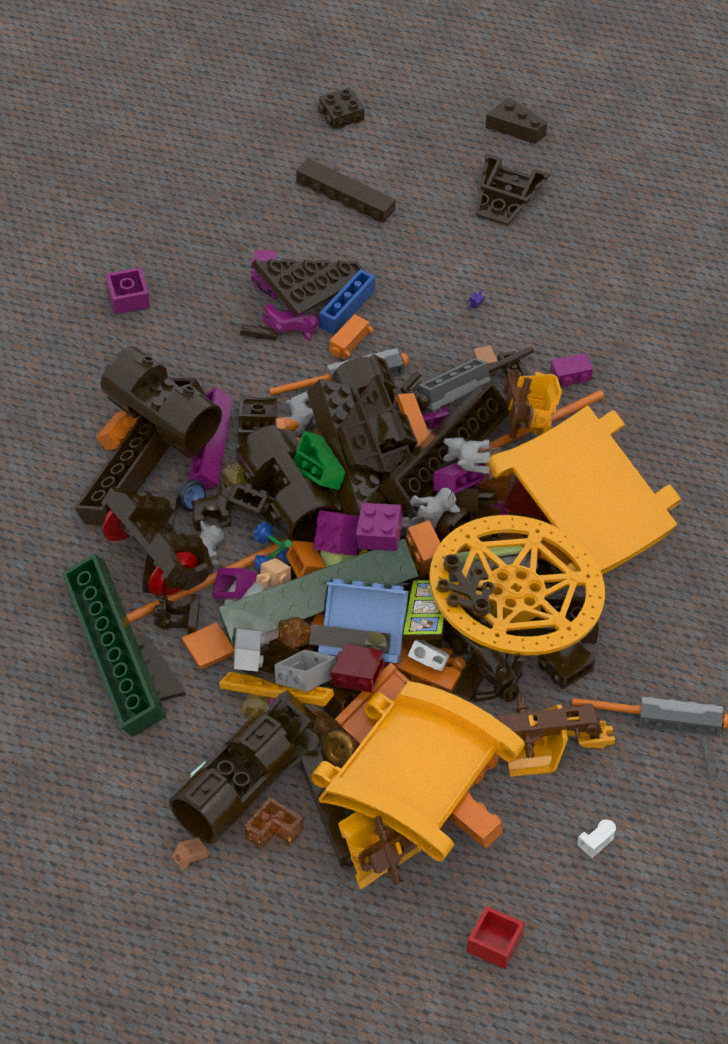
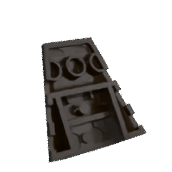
[476,154,550,225]

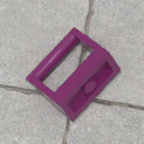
[212,568,257,600]

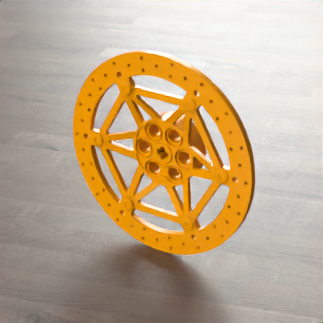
[429,515,605,655]

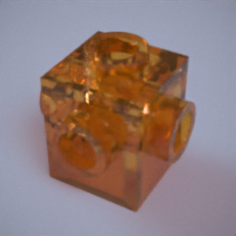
[278,617,311,648]

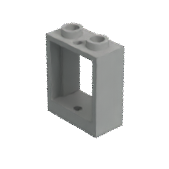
[275,650,337,691]

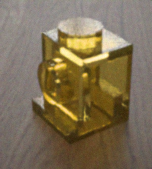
[241,694,270,718]

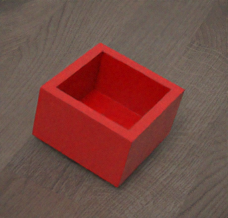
[467,906,525,969]

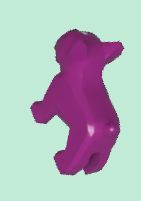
[262,304,320,341]

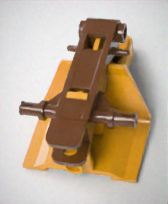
[503,370,562,439]
[496,695,615,777]
[338,811,444,889]

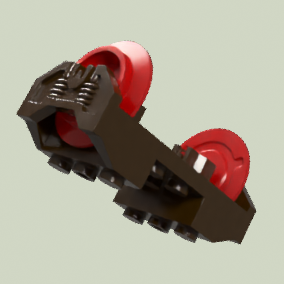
[101,488,214,596]

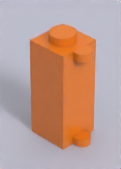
[329,314,374,359]

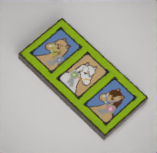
[402,579,452,640]

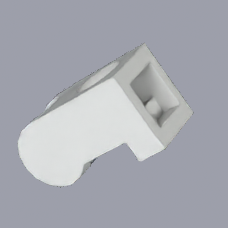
[408,640,449,671]
[577,819,616,858]

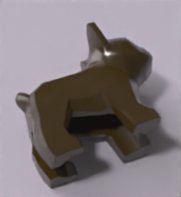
[191,479,235,531]

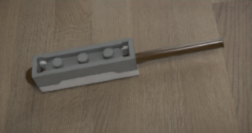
[417,346,534,410]

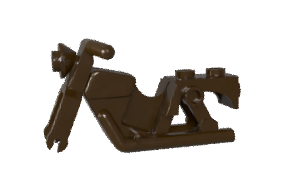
[443,605,525,702]

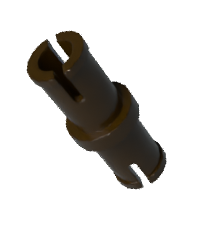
[240,323,277,340]

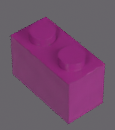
[550,353,593,387]

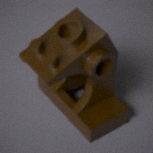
[152,593,200,635]

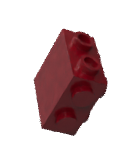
[330,644,385,693]

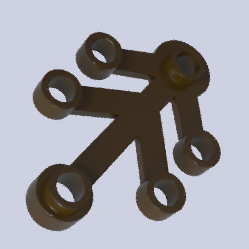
[437,554,494,616]

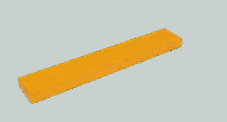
[219,672,334,706]

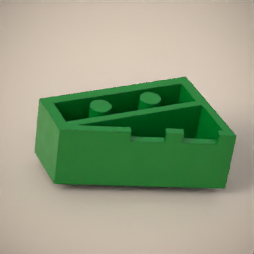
[293,431,345,490]

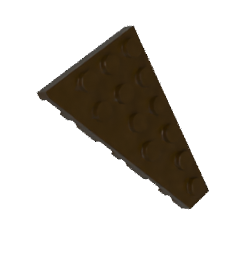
[252,259,365,317]

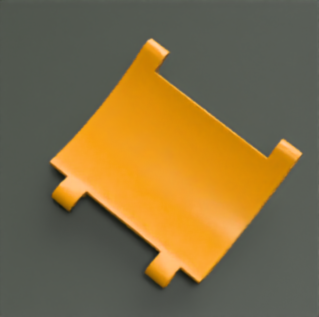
[485,405,682,575]
[311,681,525,861]

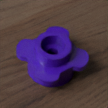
[468,290,485,308]

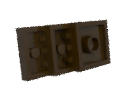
[237,397,277,449]
[243,633,319,683]

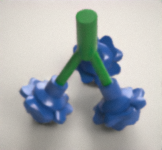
[253,522,292,573]

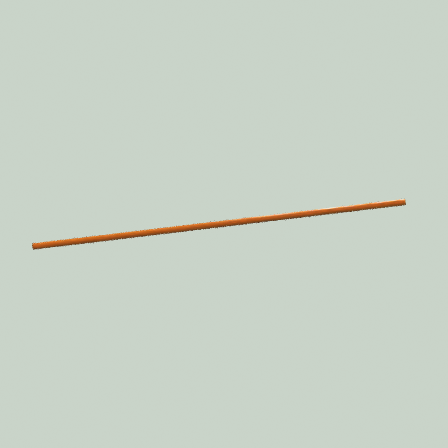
[126,390,604,623]

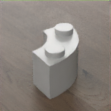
[233,629,264,672]

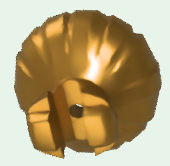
[321,730,358,768]

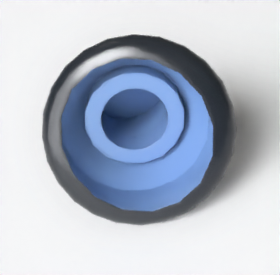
[175,480,206,512]

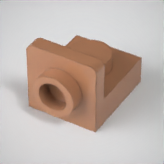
[172,837,210,871]

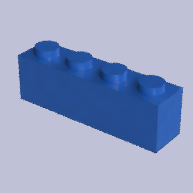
[320,269,375,335]

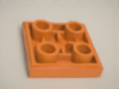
[182,622,234,670]

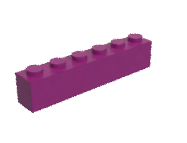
[188,387,233,491]

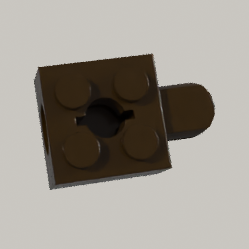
[454,483,498,514]
[263,690,322,751]

